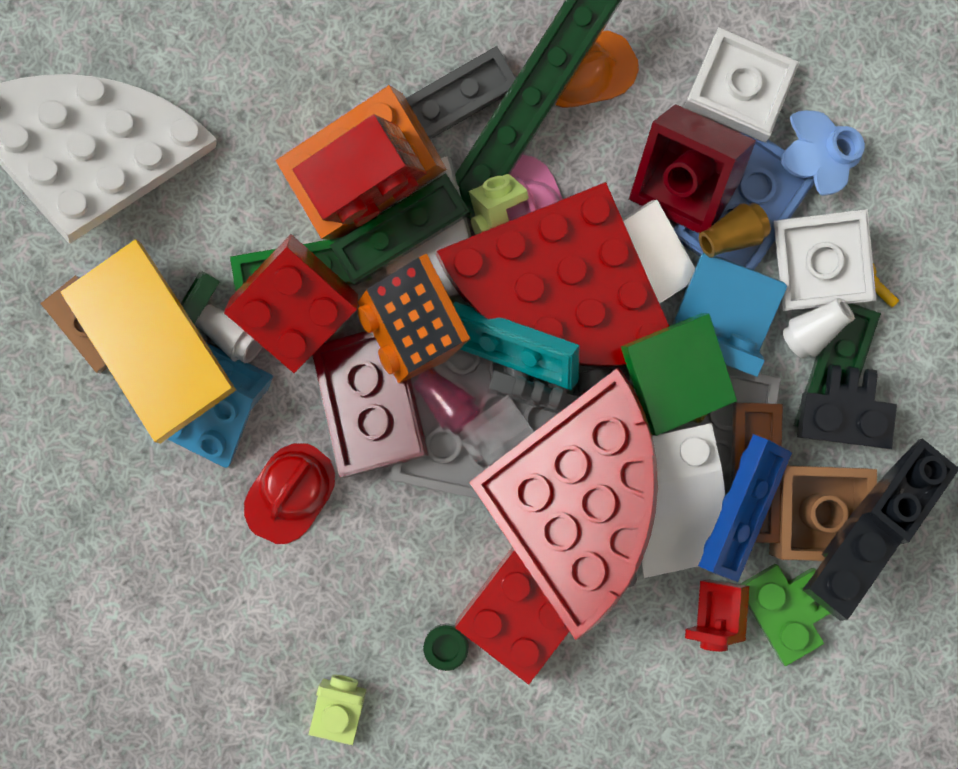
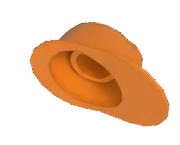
[555,31,639,108]

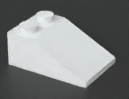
[640,423,725,578]

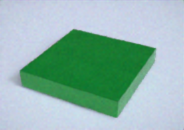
[620,313,737,436]

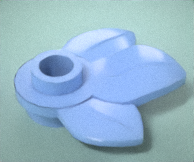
[781,110,865,196]

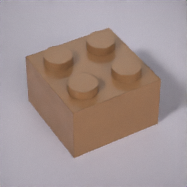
[769,465,877,561]

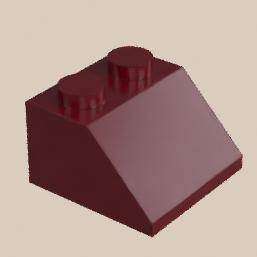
[628,104,756,234]

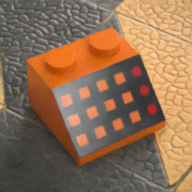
[357,254,470,384]

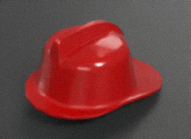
[244,443,335,544]

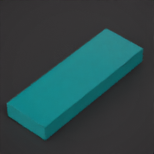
[453,302,580,390]

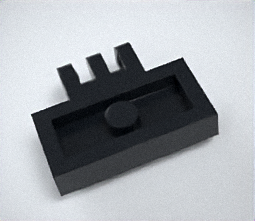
[797,364,897,449]

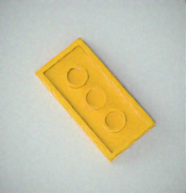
[61,239,236,444]

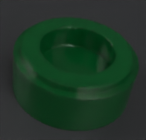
[423,623,469,671]

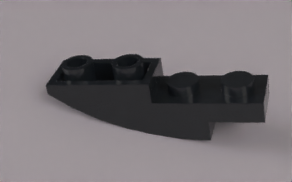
[803,438,958,621]

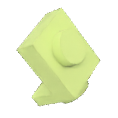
[469,174,529,234]

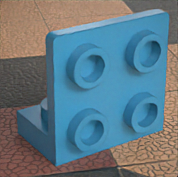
[672,253,787,377]
[168,342,274,468]

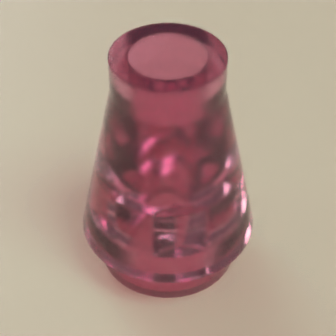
[413,367,481,435]

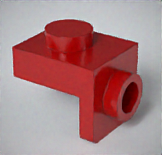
[685,579,750,652]

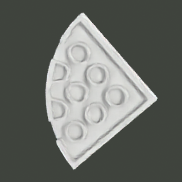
[0,74,217,244]

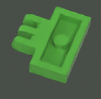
[740,563,831,667]

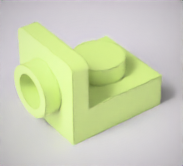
[308,674,367,745]

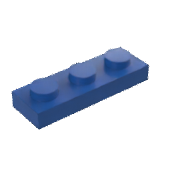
[698,434,792,582]

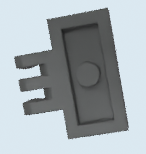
[488,367,579,414]

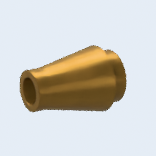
[699,203,771,258]

